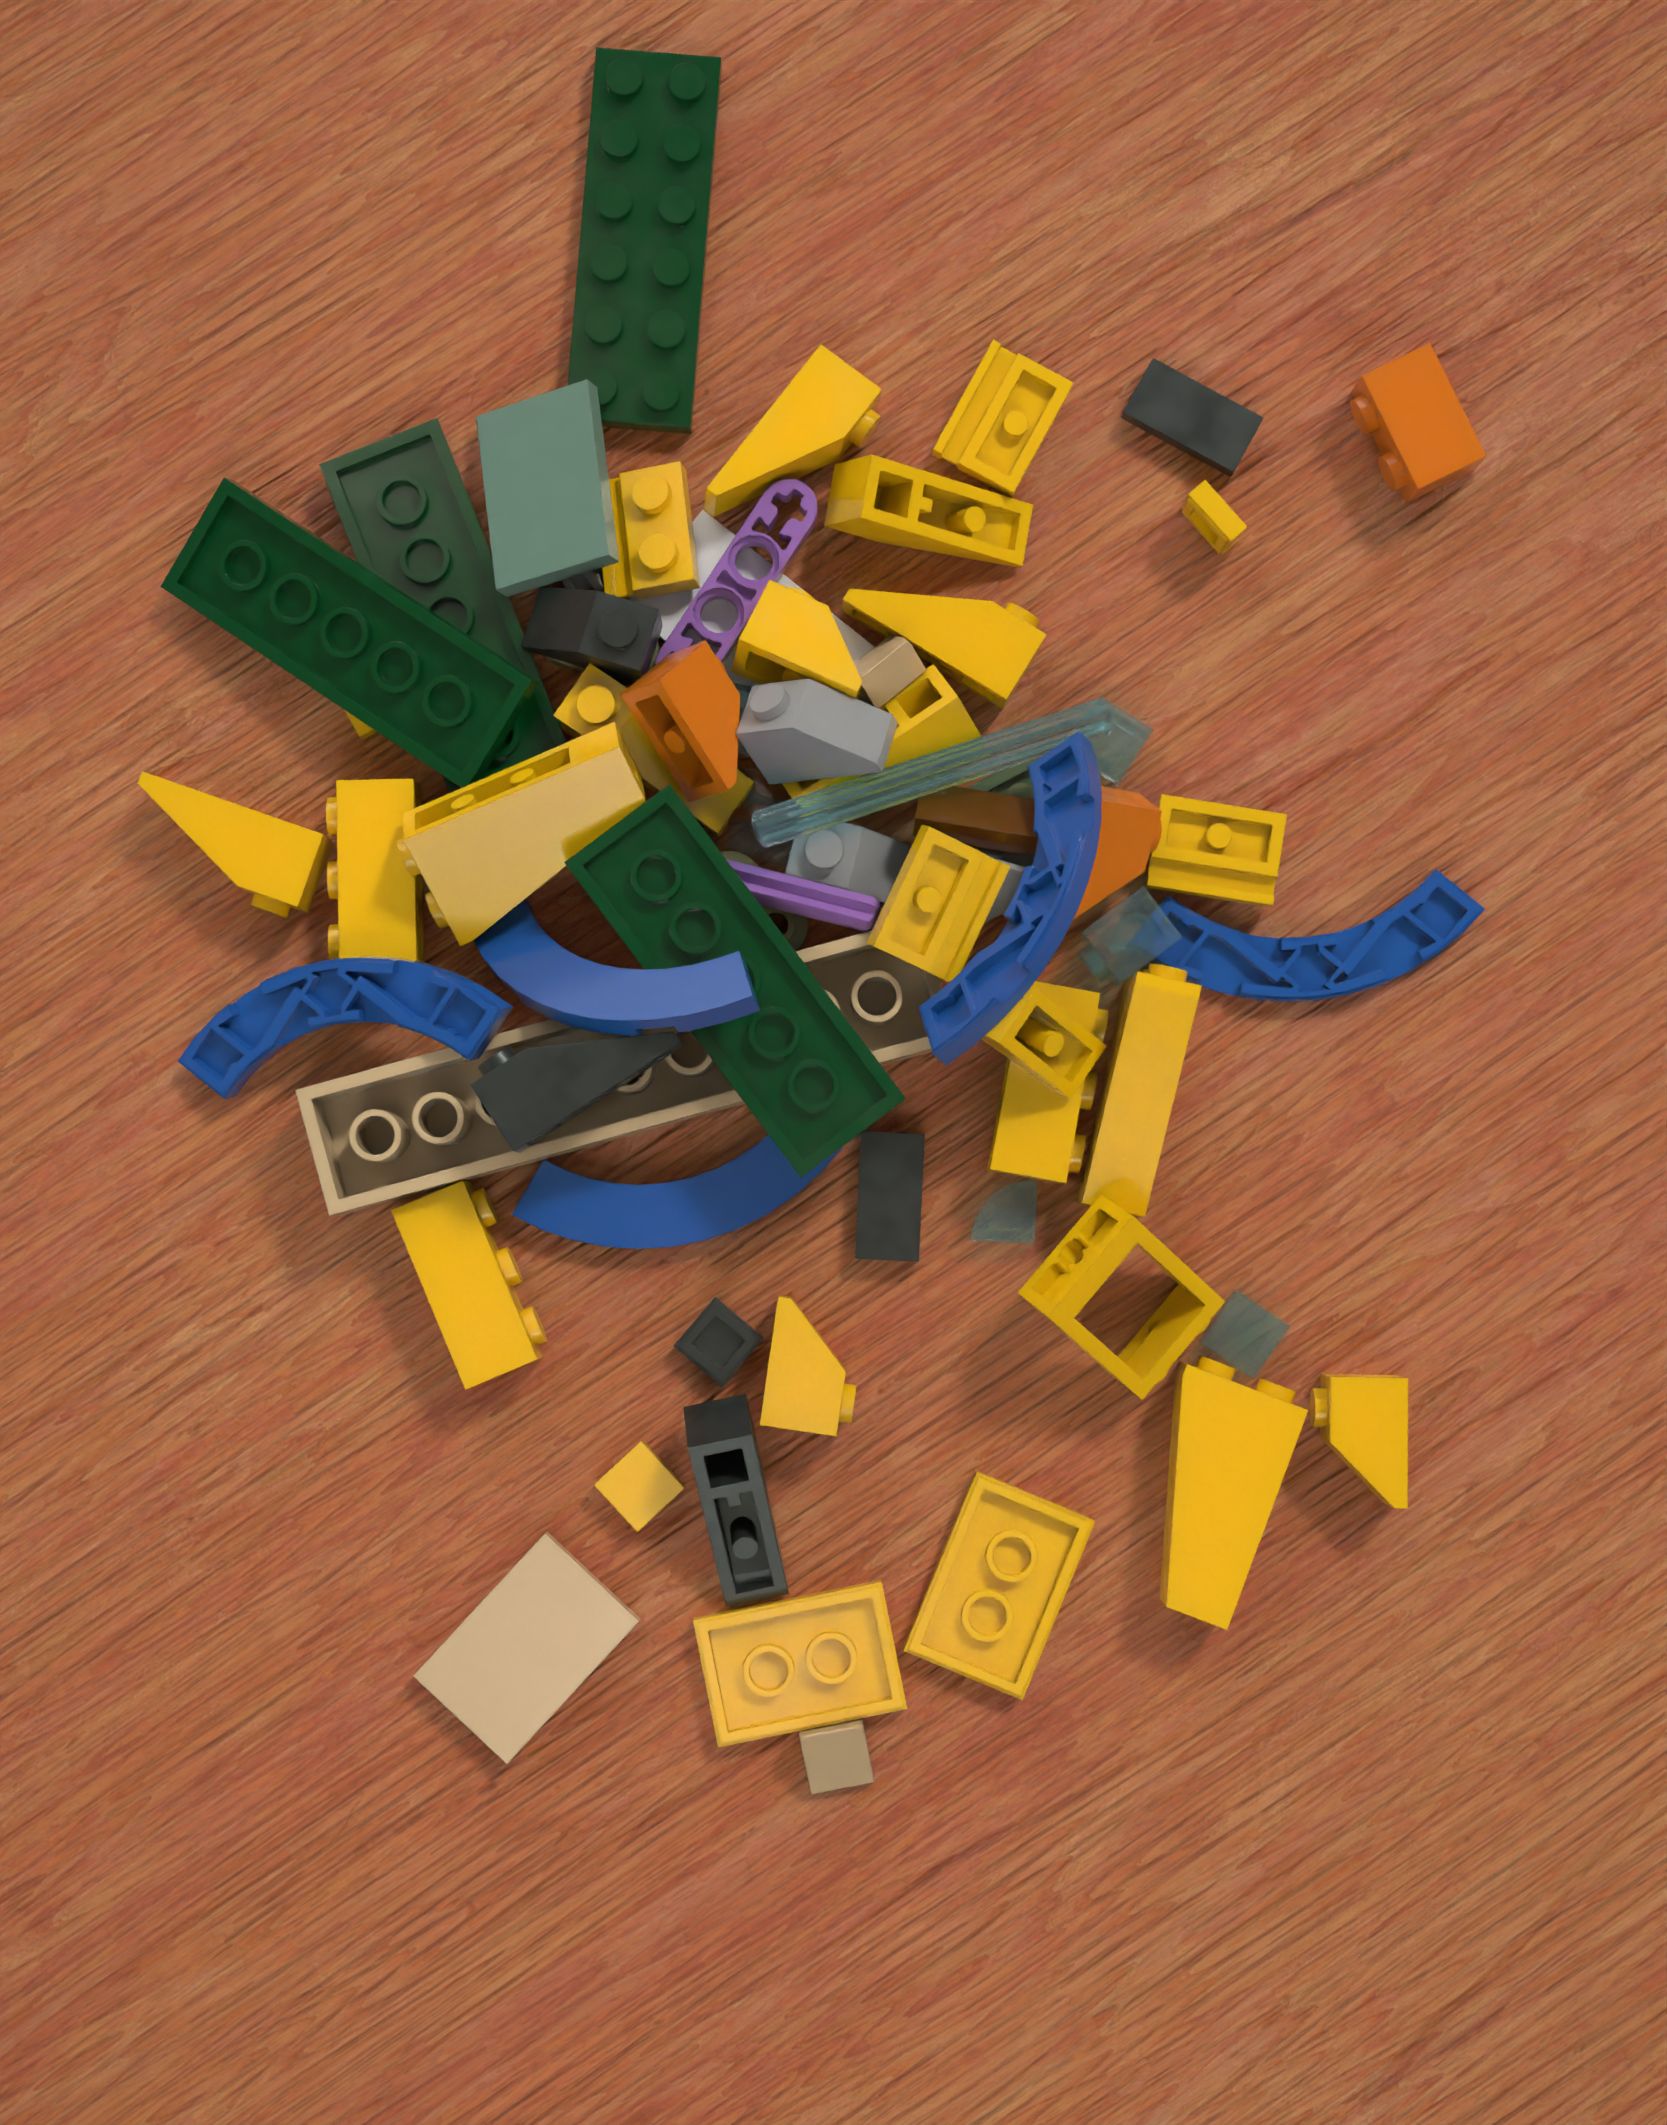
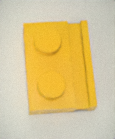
[932,339,1074,498]
[602,461,700,600]
[1144,794,1287,908]
[866,825,1011,983]

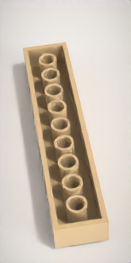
[295,930,942,1216]

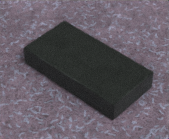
[1121,358,1264,477]
[855,1131,925,1262]

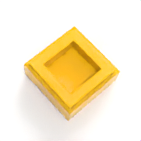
[1181,480,1247,555]
[594,1440,685,1532]

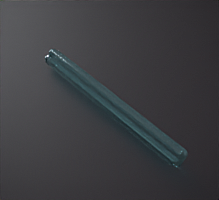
[751,699,1113,848]

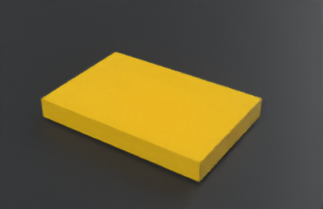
[903,1470,1095,1700]
[693,1580,907,1747]

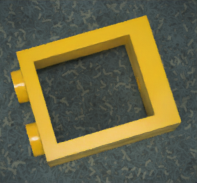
[1018,1194,1225,1400]

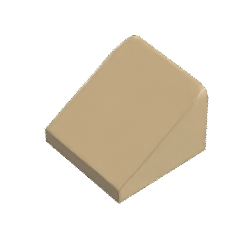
[854,634,926,708]
[799,1718,874,1794]

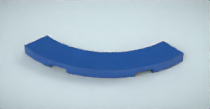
[918,731,1102,1065]
[1127,869,1485,1002]
[474,898,760,1036]
[178,956,513,1099]
[512,1135,843,1249]

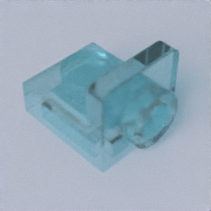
[1077,886,1182,988]

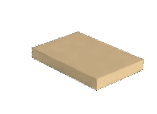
[413,1532,640,1764]

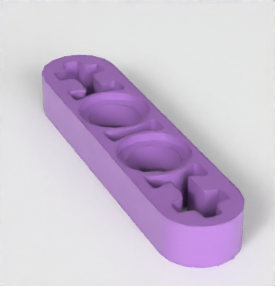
[655,479,817,665]

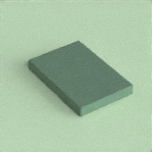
[476,379,619,597]

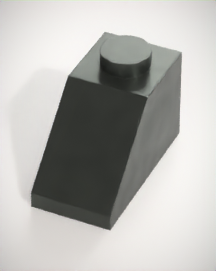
[521,587,663,683]

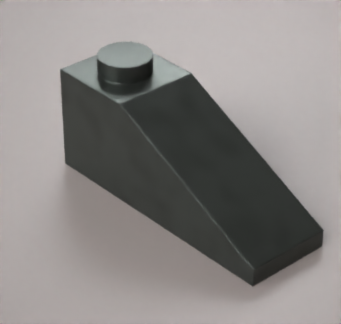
[470,1031,683,1153]
[683,1394,789,1607]

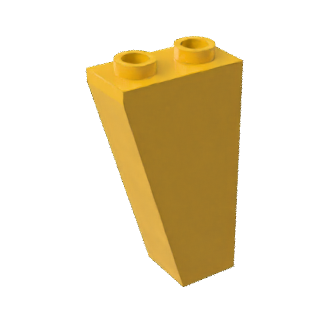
[397,722,646,946]
[1077,964,1202,1217]
[1159,1355,1308,1630]

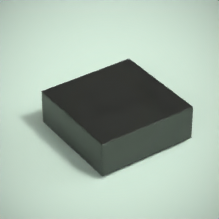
[674,1297,764,1387]

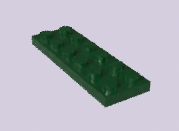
[567,47,722,434]
[319,418,567,793]
[160,478,540,788]
[564,784,906,1178]

